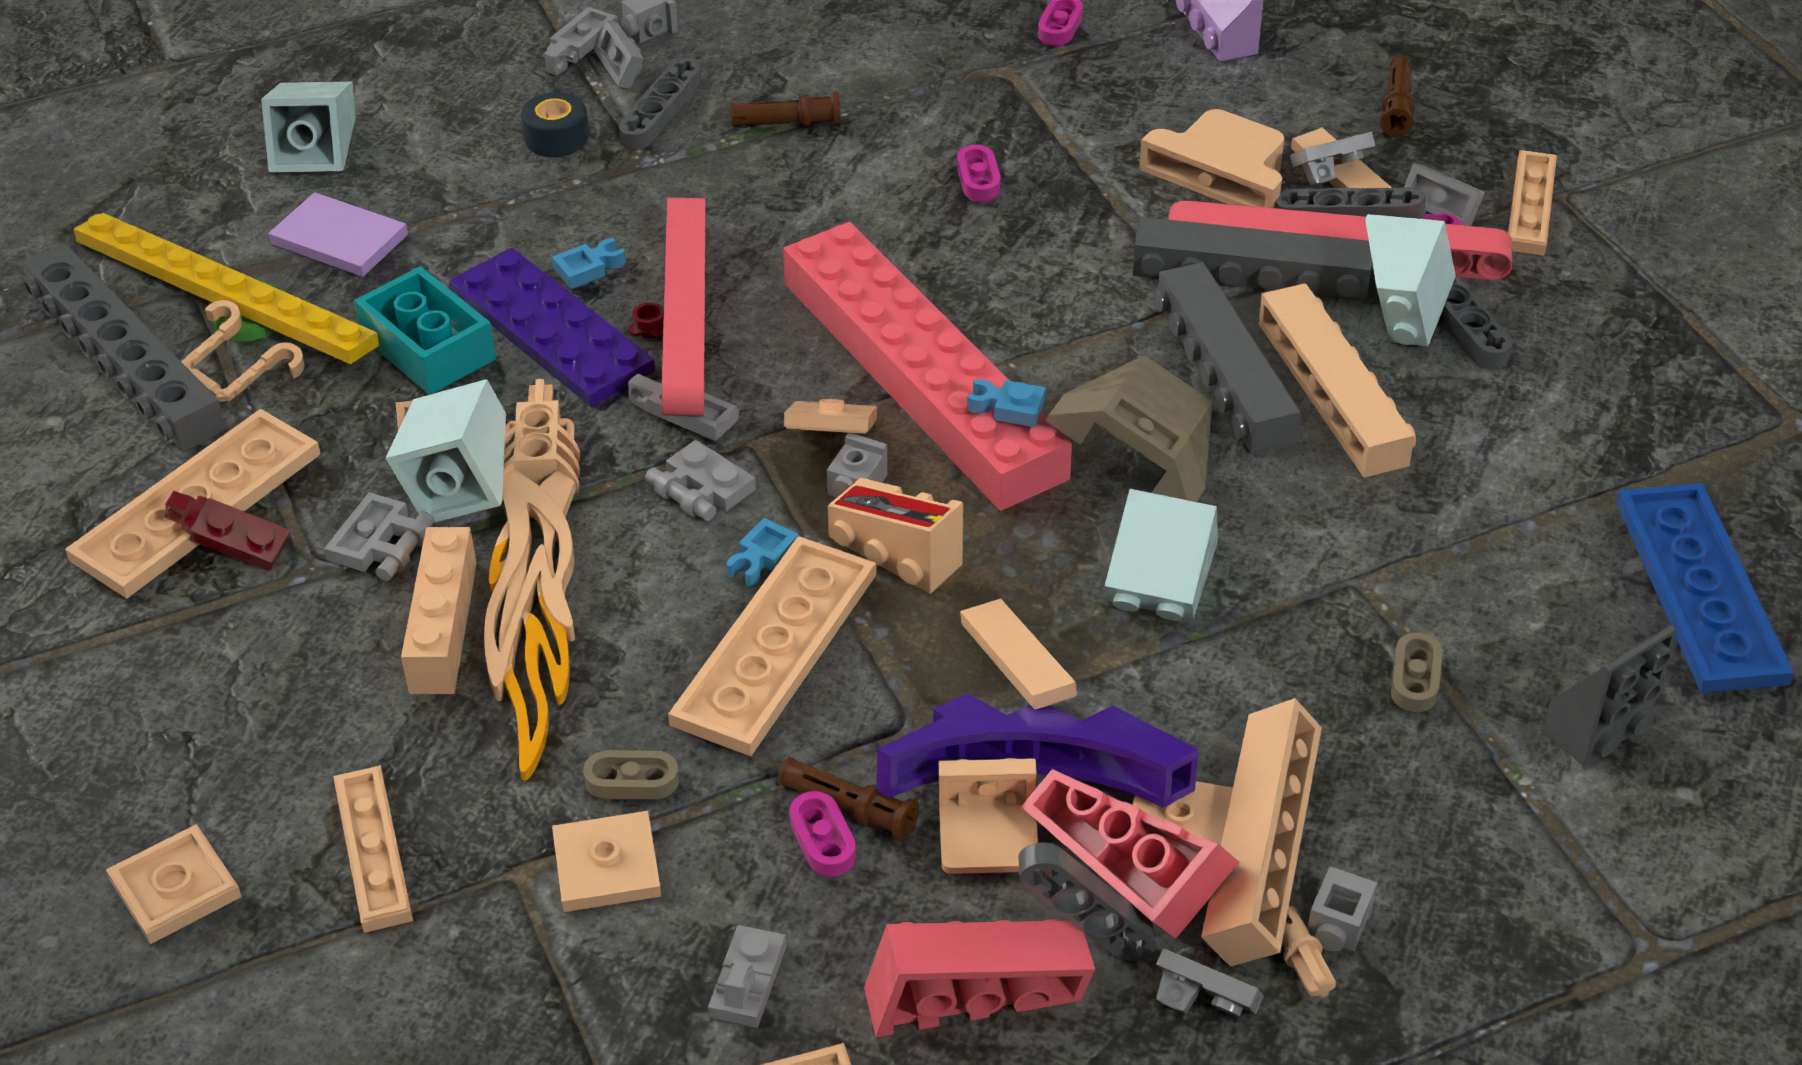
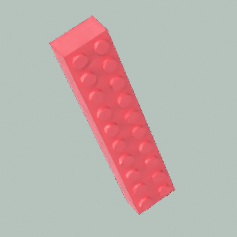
[783,222,1072,511]

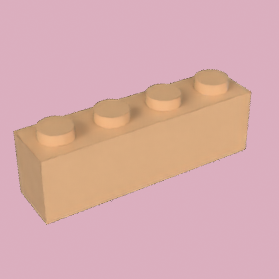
[401,527,477,694]

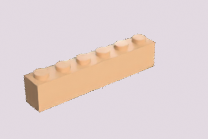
[1259,283,1416,478]
[1201,698,1322,967]

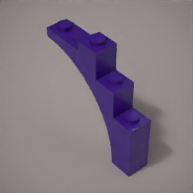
[876,693,1199,808]

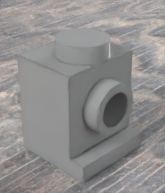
[621,0,678,43]
[827,433,887,497]
[1307,866,1378,952]

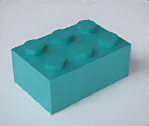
[354,266,496,395]

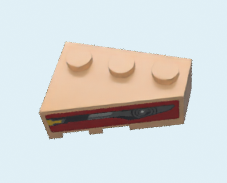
[828,478,963,594]

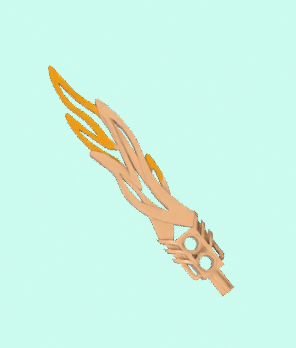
[484,379,580,781]

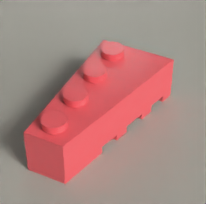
[1021,769,1239,939]
[864,919,1095,1037]

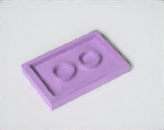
[268,192,408,277]

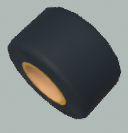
[521,92,589,157]

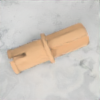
[1282,906,1336,998]

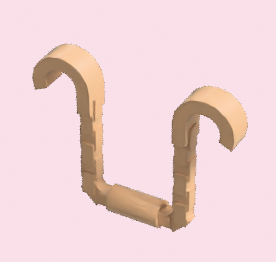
[181,300,305,402]

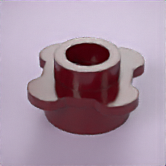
[628,302,664,338]

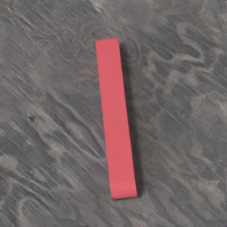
[662,198,705,416]
[1168,201,1512,280]

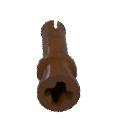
[1381,55,1415,137]
[730,92,841,127]
[777,757,919,842]

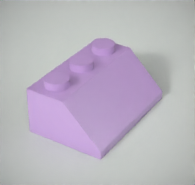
[1176,0,1264,62]

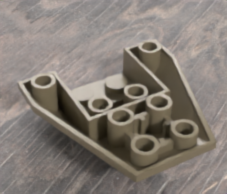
[1045,355,1212,502]

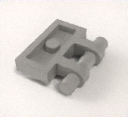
[645,439,756,521]
[324,492,434,581]

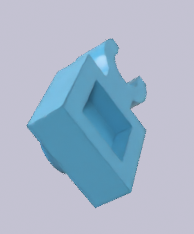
[552,238,626,289]
[967,379,1046,427]
[726,518,799,588]

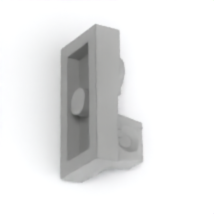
[594,20,644,89]
[1290,131,1375,185]
[1404,164,1485,226]
[708,925,786,1028]
[1156,948,1264,1017]

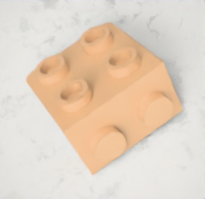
[939,758,1038,874]

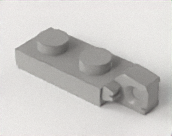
[543,7,619,75]
[628,374,739,441]

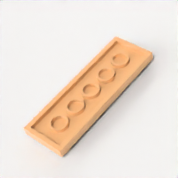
[65,409,321,599]
[668,536,876,756]

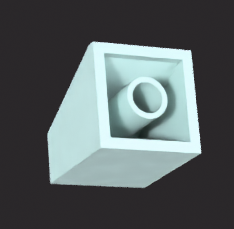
[261,82,356,172]
[1365,214,1456,346]
[385,379,506,523]
[1105,489,1218,621]

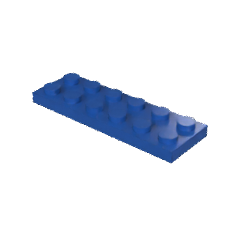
[1616,483,1794,693]

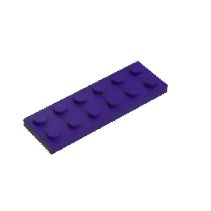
[449,248,655,407]

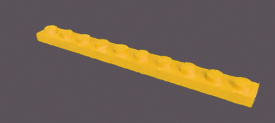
[74,213,379,364]

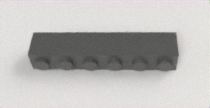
[1133,217,1372,301]
[1154,262,1301,454]

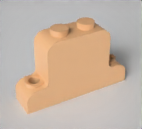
[1139,109,1284,209]

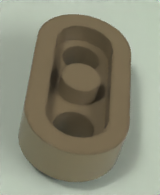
[1391,633,1443,712]
[583,750,679,800]

